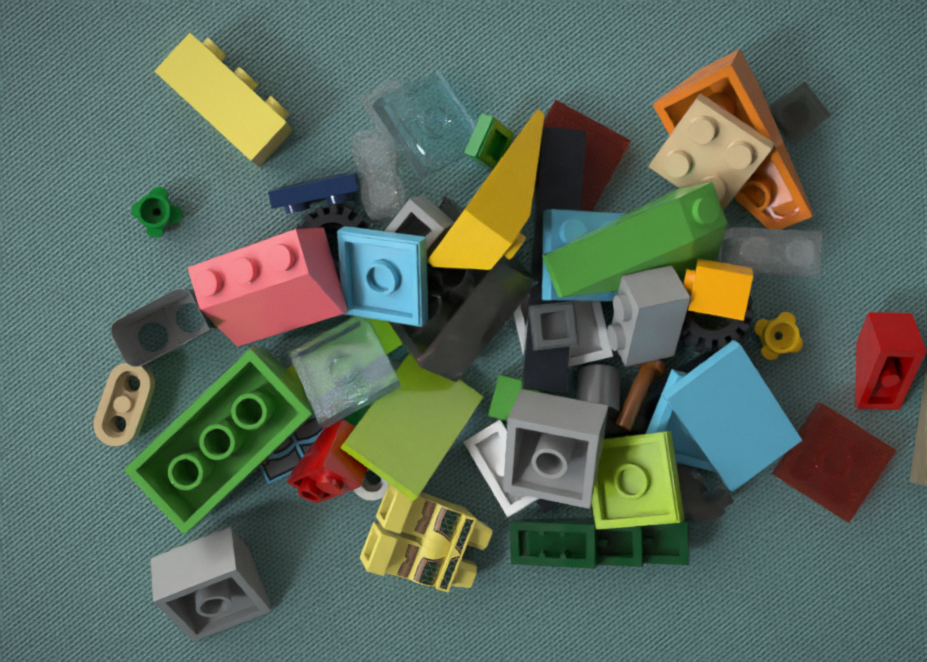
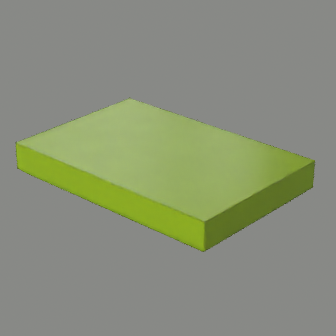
[341,346,483,501]

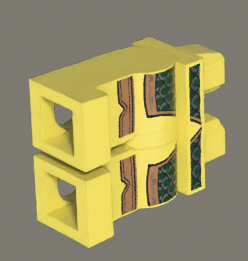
[360,483,492,593]

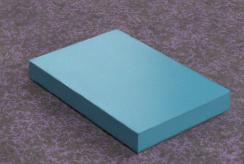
[661,340,802,492]

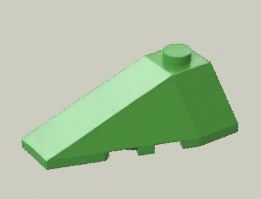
[542,182,727,297]

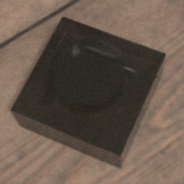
[769,81,831,145]

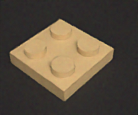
[648,93,774,210]

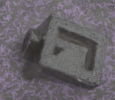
[676,463,734,522]

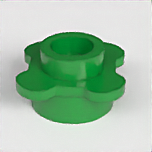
[131,187,183,238]

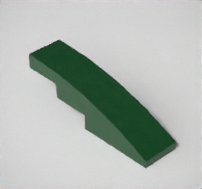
[510,518,690,569]

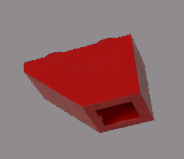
[286,419,368,503]

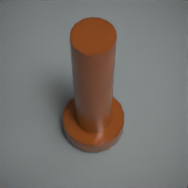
[615,359,666,432]

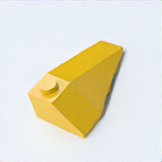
[426,109,545,270]

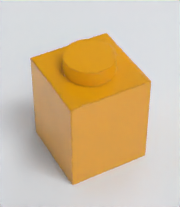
[683,258,753,321]

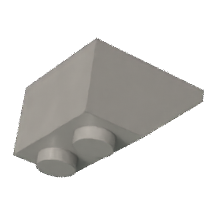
[503,389,608,509]
[151,527,271,642]

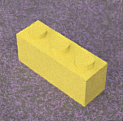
[154,33,294,167]

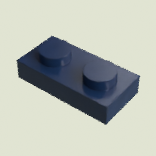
[268,171,360,214]

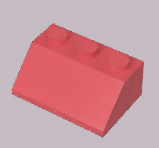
[188,228,348,347]

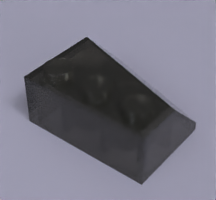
[389,196,538,382]

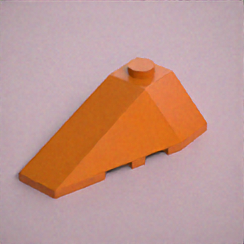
[653,49,814,233]

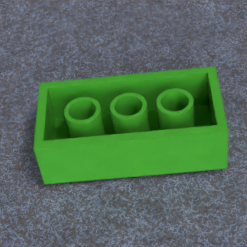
[124,346,322,535]

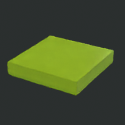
[592,431,685,529]

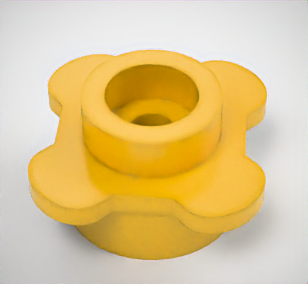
[754,312,803,360]

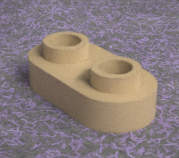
[94,363,155,446]

